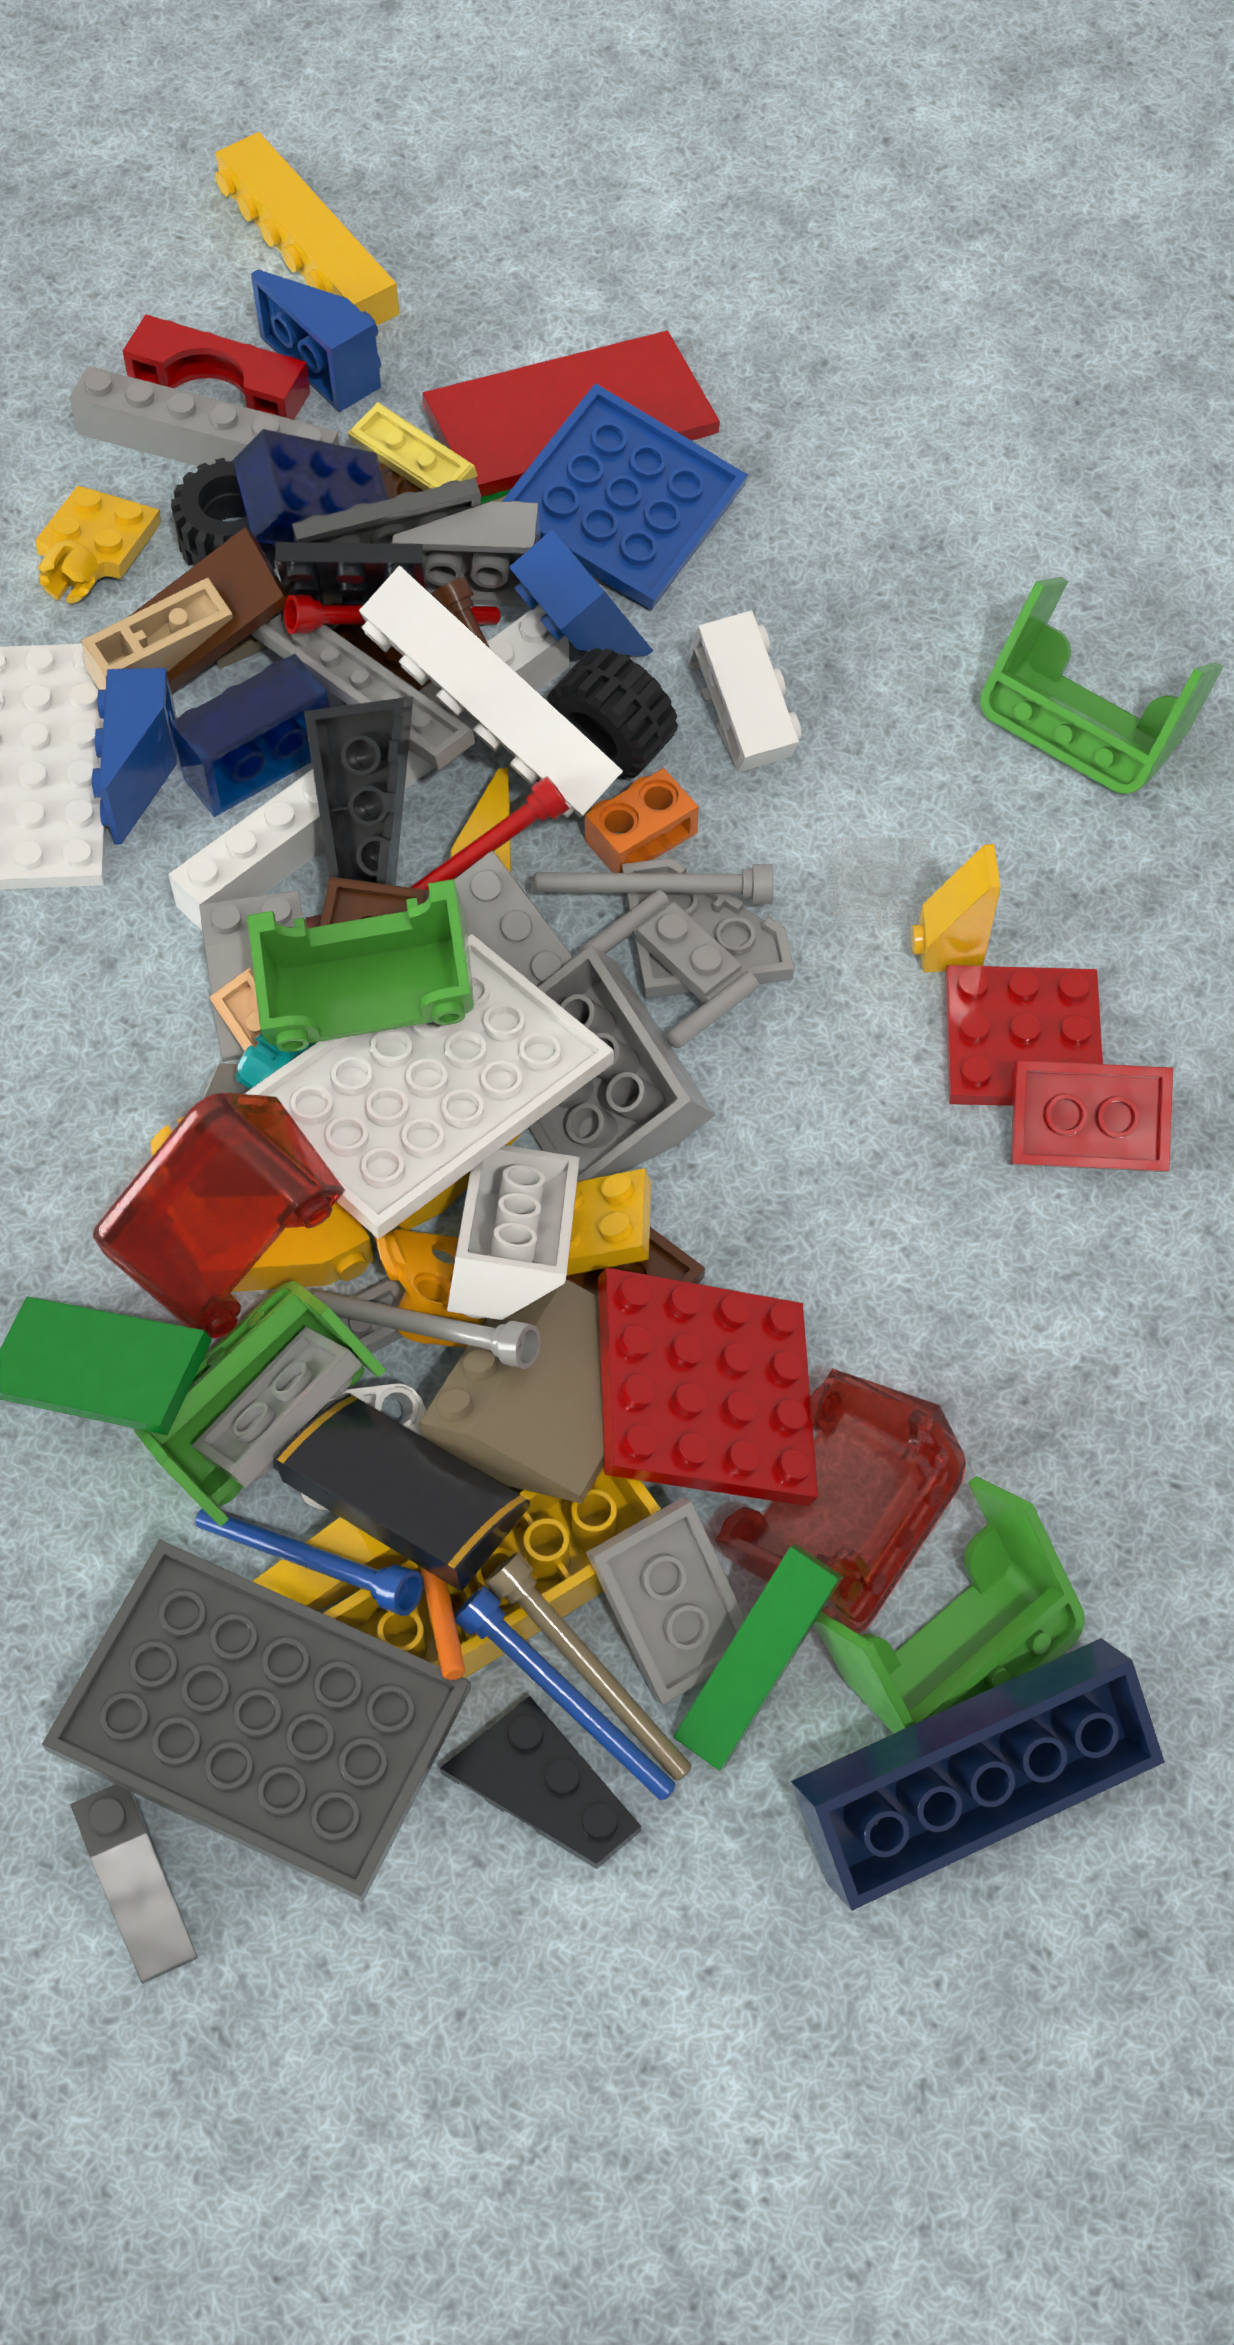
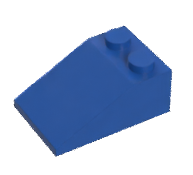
[251,269,381,413]
[509,529,654,657]

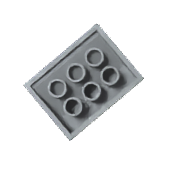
[529,945,715,1182]

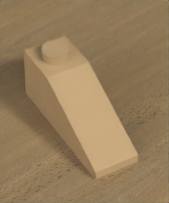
[81,578,233,689]

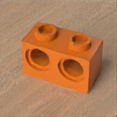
[585,768,699,873]

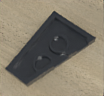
[440,1696,641,1869]

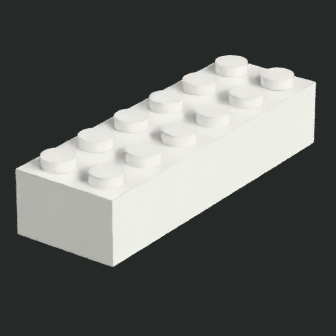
[359,566,623,818]

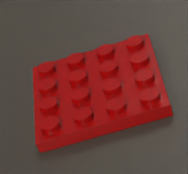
[598,1267,818,1506]

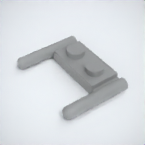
[579,889,759,1048]

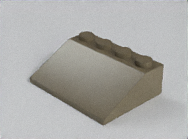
[419,1279,604,1504]

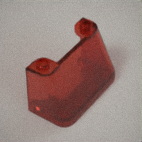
[93,1092,345,1338]
[715,1368,966,1633]

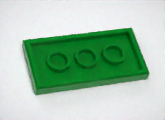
[0,1296,212,1435]

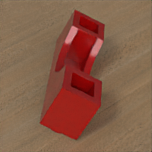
[122,314,310,420]

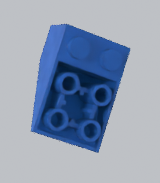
[92,668,179,845]

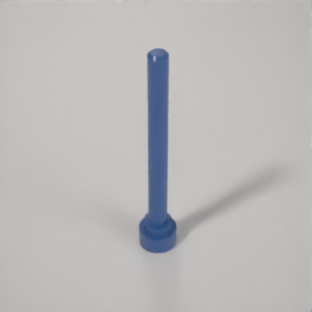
[196,1508,424,1616]
[454,1585,675,1800]

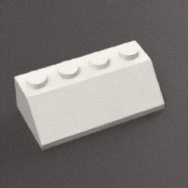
[447,1145,580,1320]

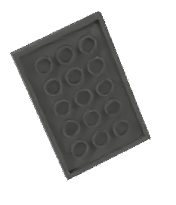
[42,1539,471,1902]

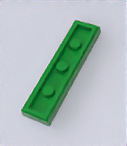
[673,1544,844,1771]

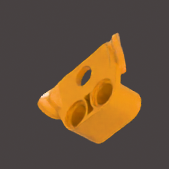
[373,1229,485,1348]

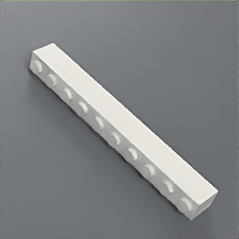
[168,606,569,931]

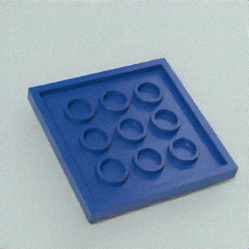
[502,383,748,611]

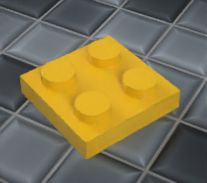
[566,1168,651,1276]

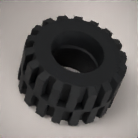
[171,457,292,569]
[547,648,678,779]

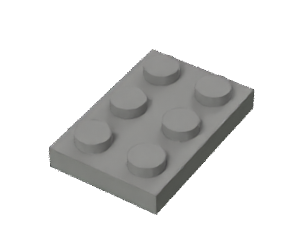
[192,1327,363,1488]
[586,1497,745,1705]

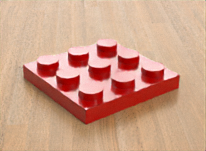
[945,965,1103,1106]

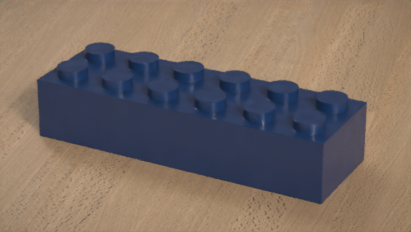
[791,1638,1165,1911]

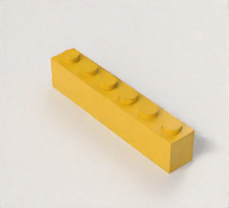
[215,132,399,325]

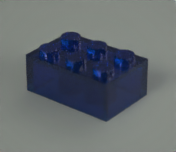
[233,429,388,545]
[171,653,329,817]

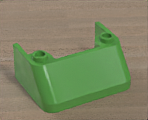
[980,577,1224,794]
[134,1281,386,1527]
[814,1476,1085,1733]

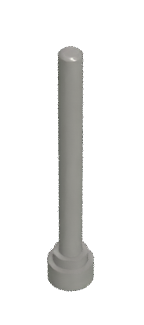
[534,864,773,904]
[313,1291,541,1369]

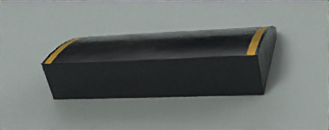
[275,1394,530,1592]

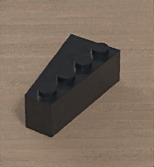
[304,696,414,886]

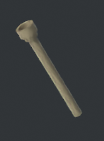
[484,1551,691,1780]

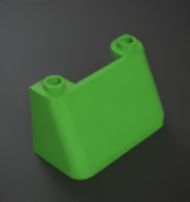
[247,879,474,1052]

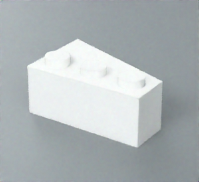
[686,610,802,773]

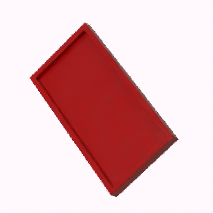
[422,330,720,497]

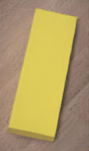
[347,402,478,491]

